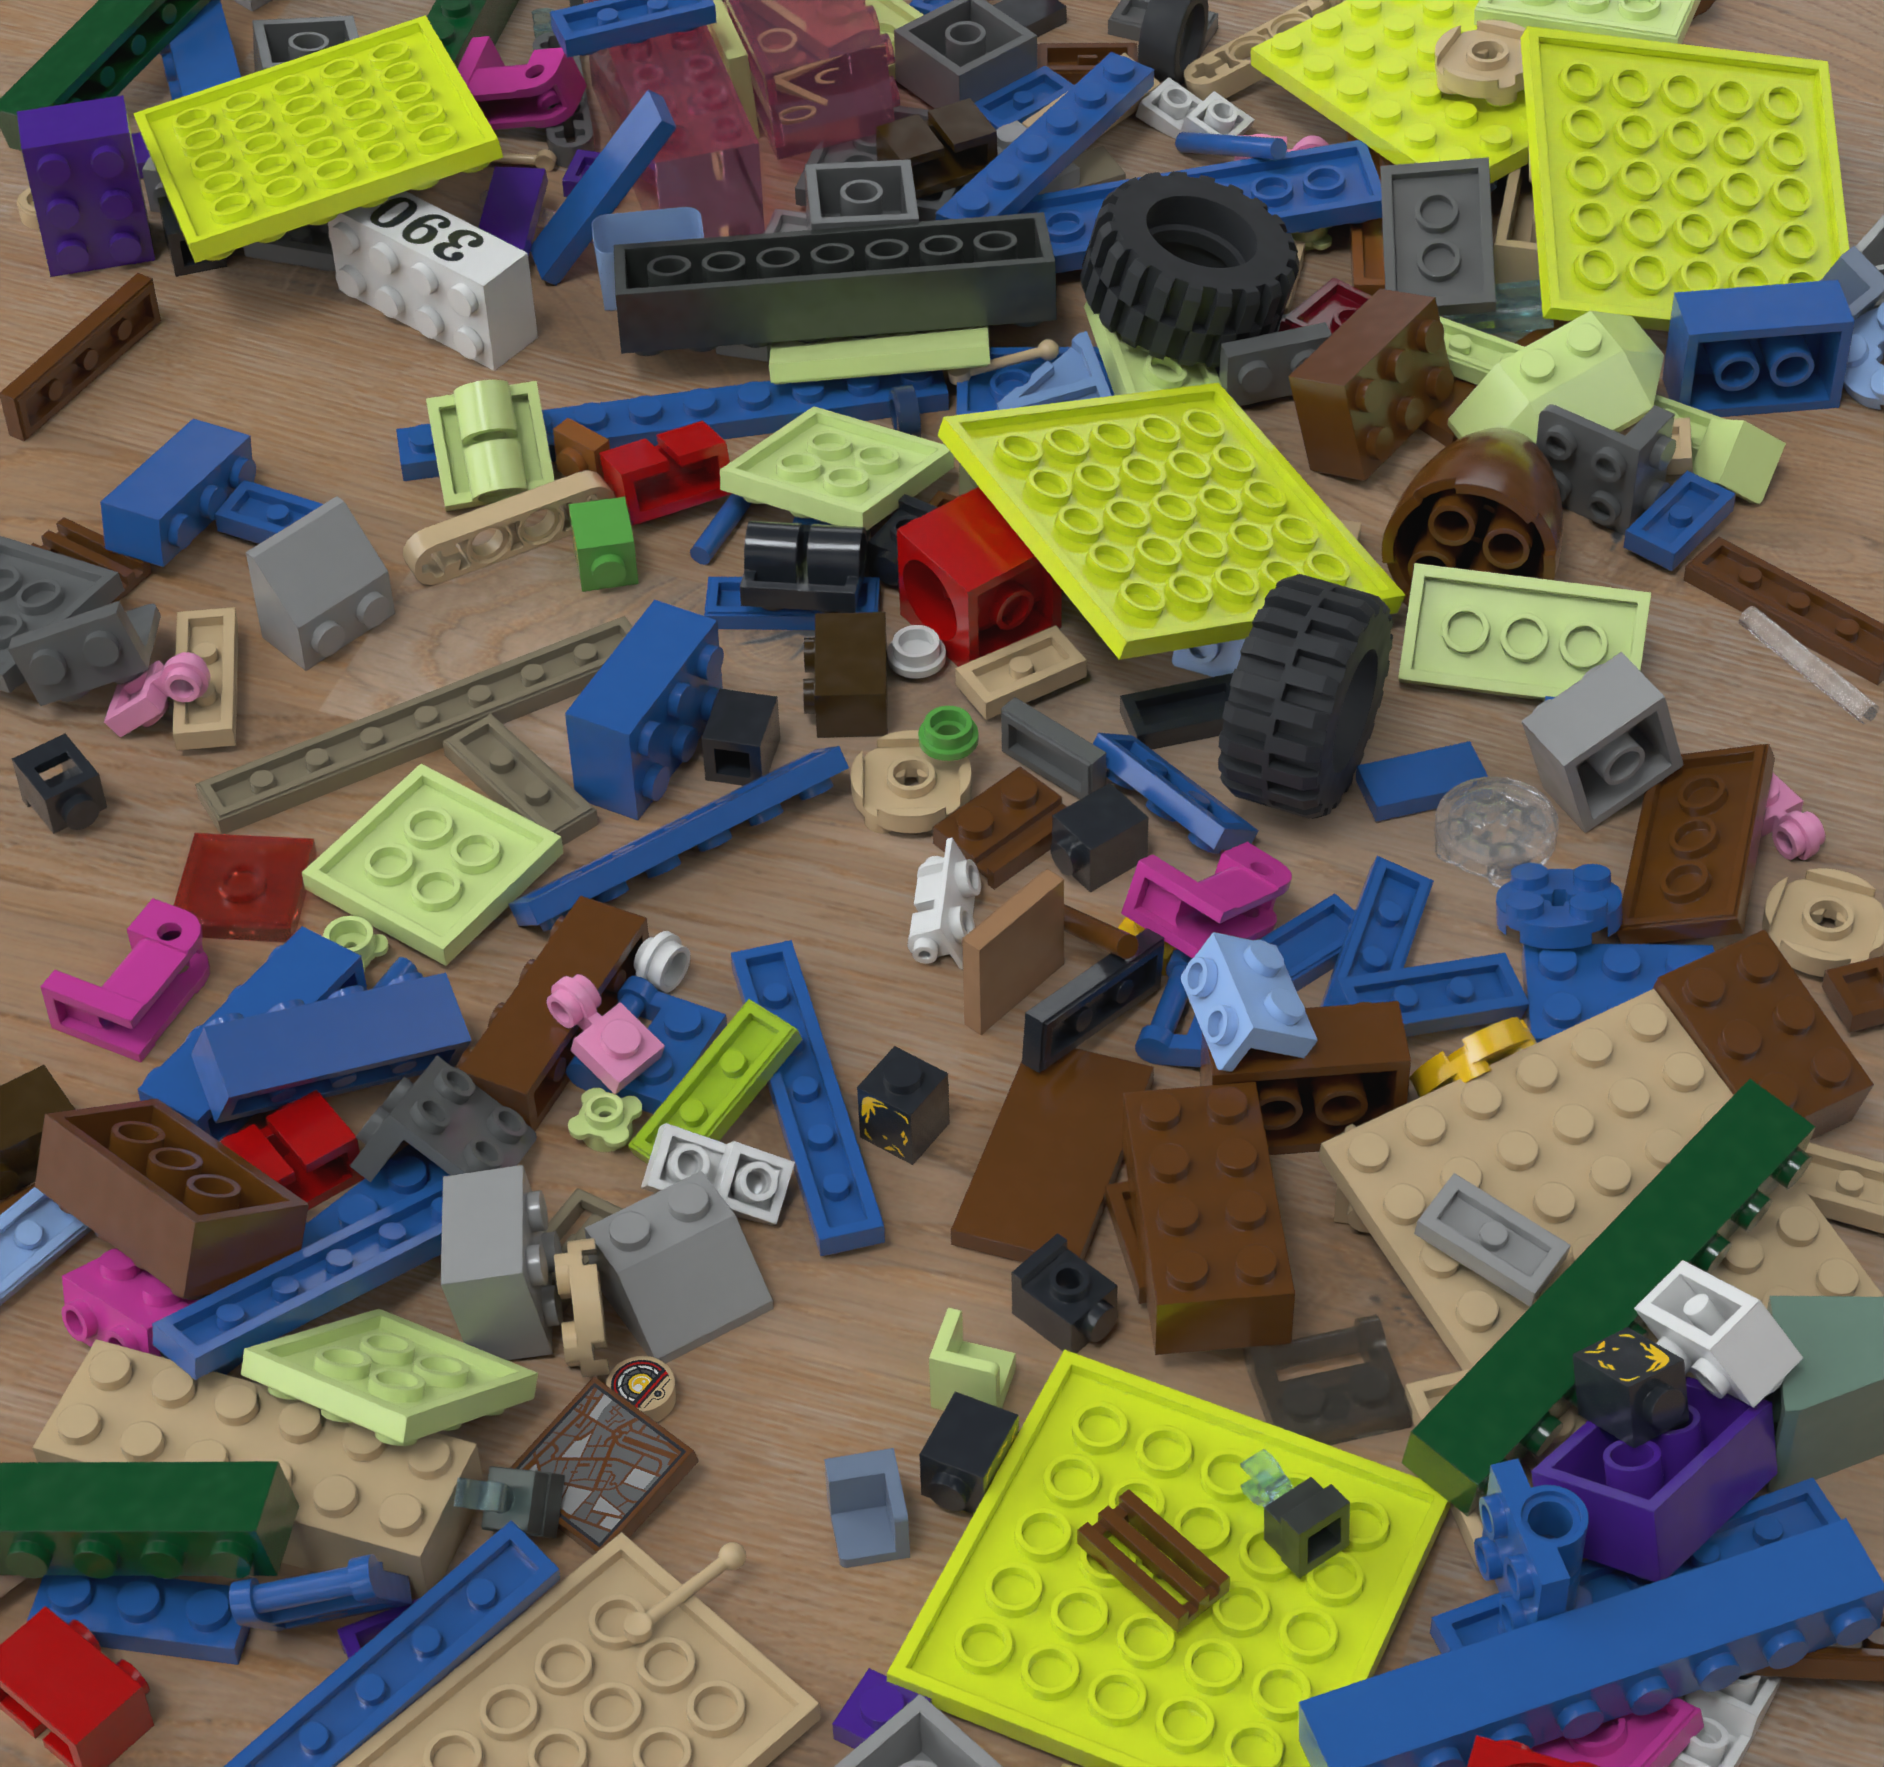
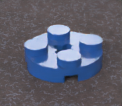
[1496,863,1623,949]

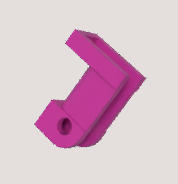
[457,36,587,130]
[1121,842,1292,958]
[40,898,210,1063]

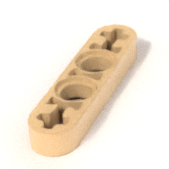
[1184,0,1346,101]
[403,470,615,585]

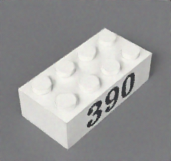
[328,191,538,371]

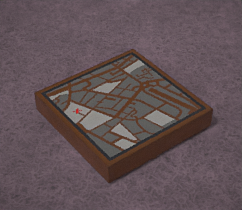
[510,1376,699,1555]

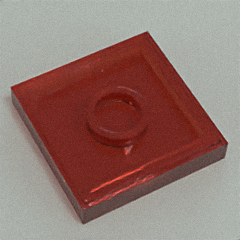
[173,833,317,943]

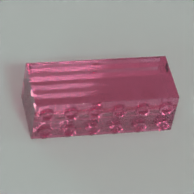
[583,0,765,238]
[722,0,900,160]

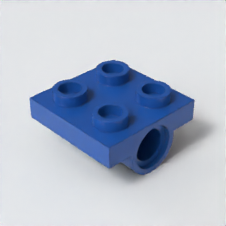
[1474,1458,1589,1632]

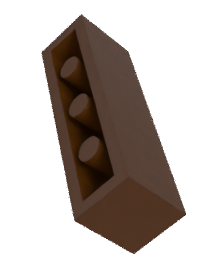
[457,896,649,1131]

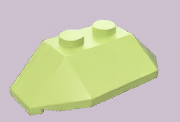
[1448,311,1664,444]

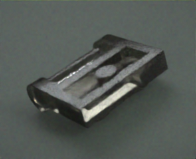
[1243,1314,1413,1445]

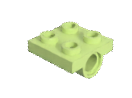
[426,380,555,511]

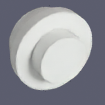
[887,625,946,679]
[634,931,690,993]

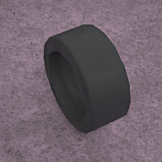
[1138,0,1209,85]

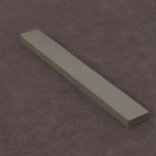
[195,616,633,836]

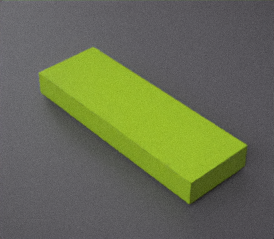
[628,999,803,1164]

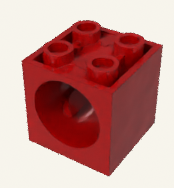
[897,487,1062,667]

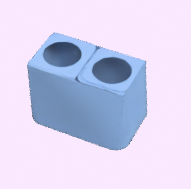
[592,207,704,311]

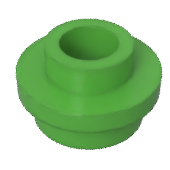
[918,706,979,761]

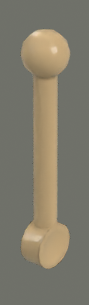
[492,149,557,172]
[948,339,1059,385]
[623,1542,746,1644]

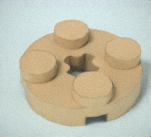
[1435,20,1526,106]
[851,730,972,834]
[1762,868,1884,977]
[554,1238,610,1378]

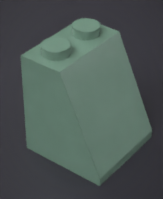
[1763,1295,1884,1493]

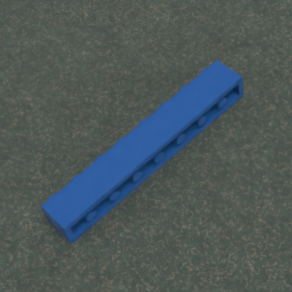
[1299,1518,1884,1767]

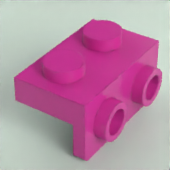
[62,1248,198,1357]

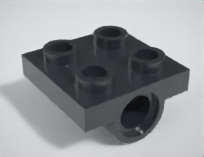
[740,521,871,613]

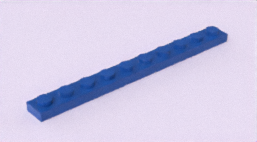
[396,370,949,481]

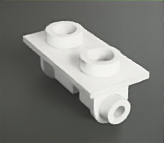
[907,838,981,970]

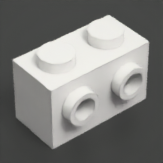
[1634,1260,1803,1408]

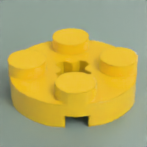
[1409,1017,1537,1098]

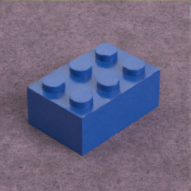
[1662,280,1855,417]
[565,599,724,820]

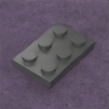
[1380,157,1496,316]

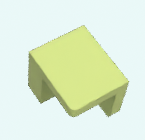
[1693,418,1786,504]
[929,1308,1016,1410]

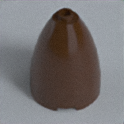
[1382,428,1564,607]

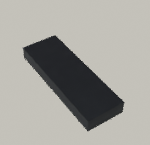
[1022,928,1165,1073]

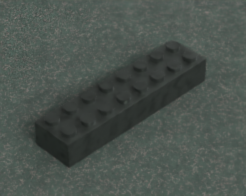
[614,212,1057,356]

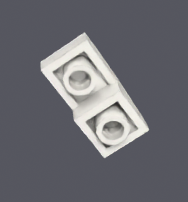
[1135,77,1255,139]
[641,1123,795,1226]
[1668,1675,1782,1767]

